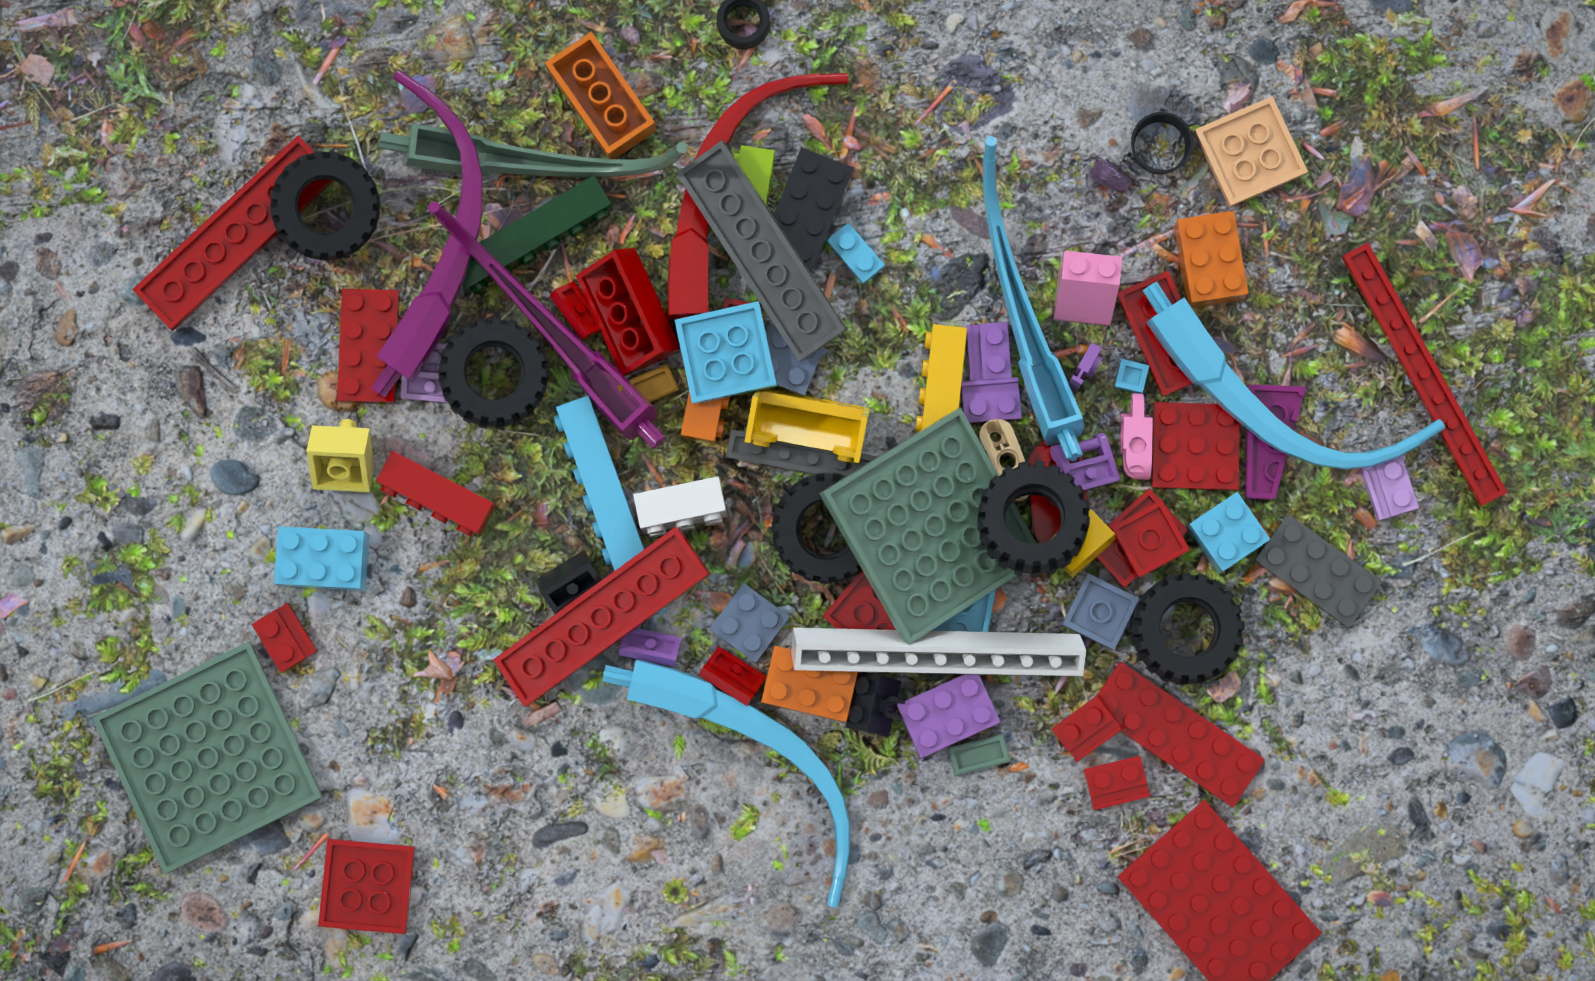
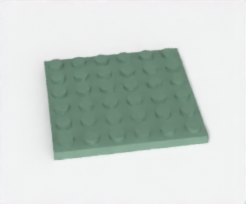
[819,408,1037,645]
[92,641,323,875]

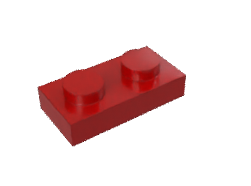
[549,281,601,341]

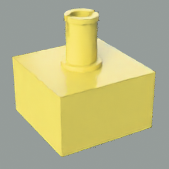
[306,419,375,492]

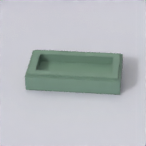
[947,734,1011,776]

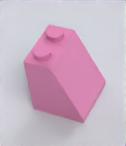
[1053,251,1122,326]

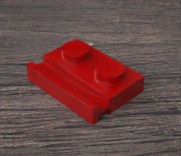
[251,603,318,674]
[698,646,767,706]
[1052,694,1124,763]
[1083,756,1151,810]

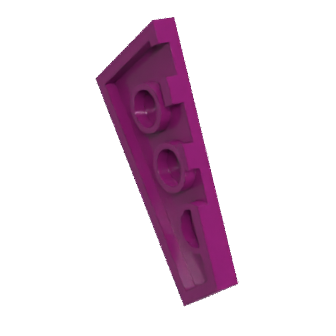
[1245,384,1306,500]

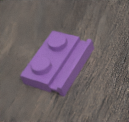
[966,322,1012,381]
[1069,343,1103,393]
[961,377,1022,424]

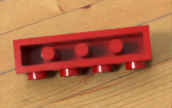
[376,451,496,537]

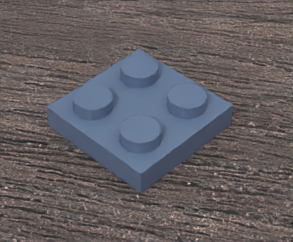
[767,322,825,397]
[1062,573,1139,651]
[710,583,790,664]

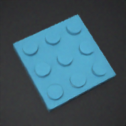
[675,301,777,405]

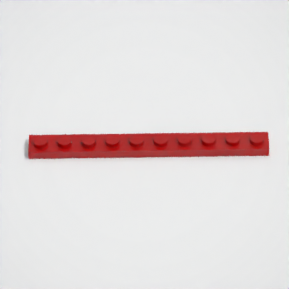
[1341,243,1508,507]

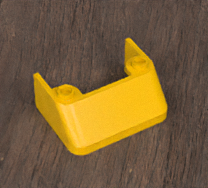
[745,389,870,463]

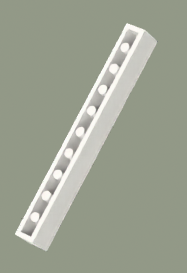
[791,628,1086,676]

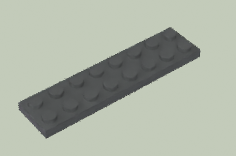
[676,140,848,362]

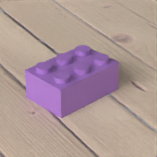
[896,674,1000,759]

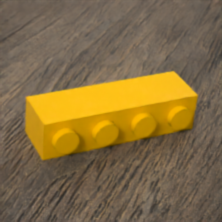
[915,324,967,433]

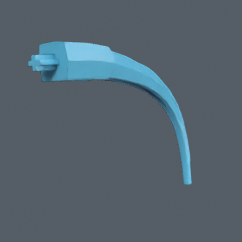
[983,136,1085,461]
[1143,282,1445,470]
[602,659,850,908]

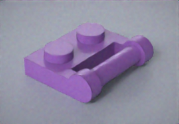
[1050,433,1121,491]

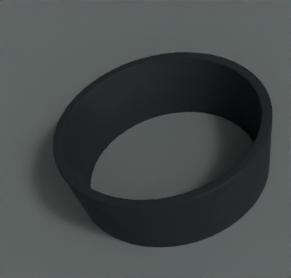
[1131,112,1193,174]

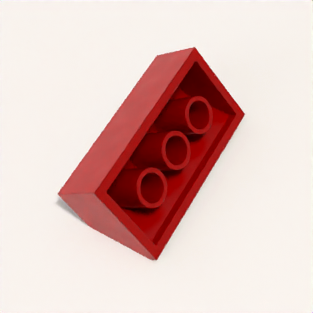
[575,247,681,376]

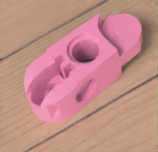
[1120,393,1153,480]

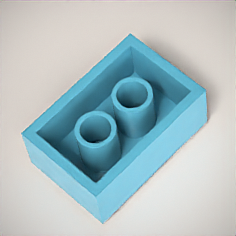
[274,526,370,591]

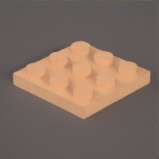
[1194,96,1308,208]

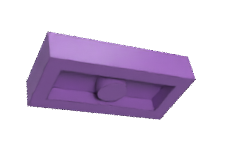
[619,628,682,667]

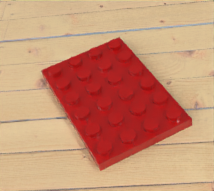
[1116,800,1322,981]

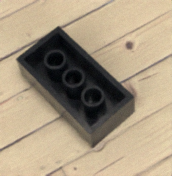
[773,147,854,276]

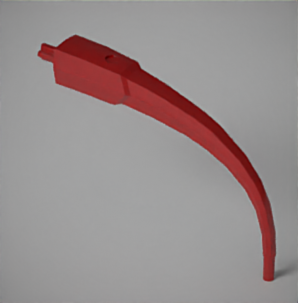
[667,73,849,322]

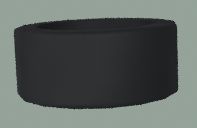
[716,0,770,50]

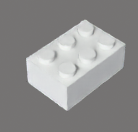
[633,476,728,537]

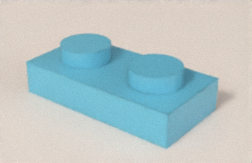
[827,223,885,285]

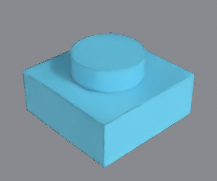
[1114,359,1149,394]

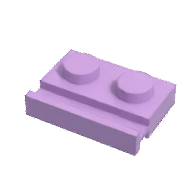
[1360,456,1419,521]

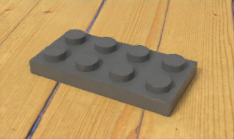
[1254,514,1383,629]

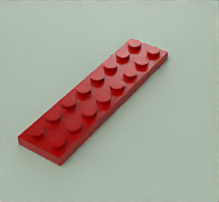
[132,135,334,331]
[493,527,711,707]

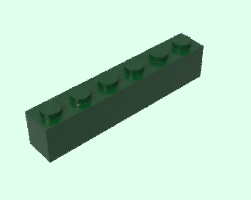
[462,175,614,295]

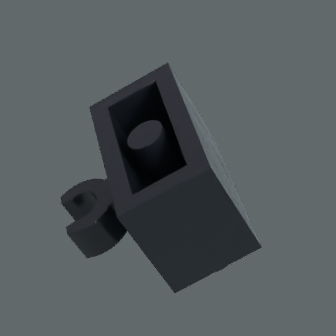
[536,550,602,614]
[845,672,905,738]

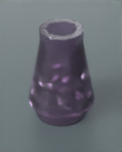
[1088,157,1132,194]

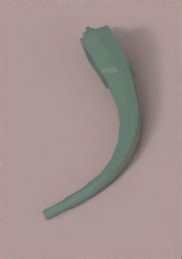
[378,123,688,178]

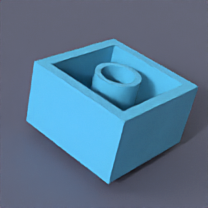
[1186,492,1270,575]

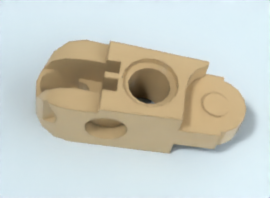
[978,419,1029,502]

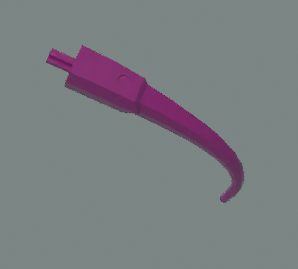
[371,69,483,398]
[428,202,665,449]

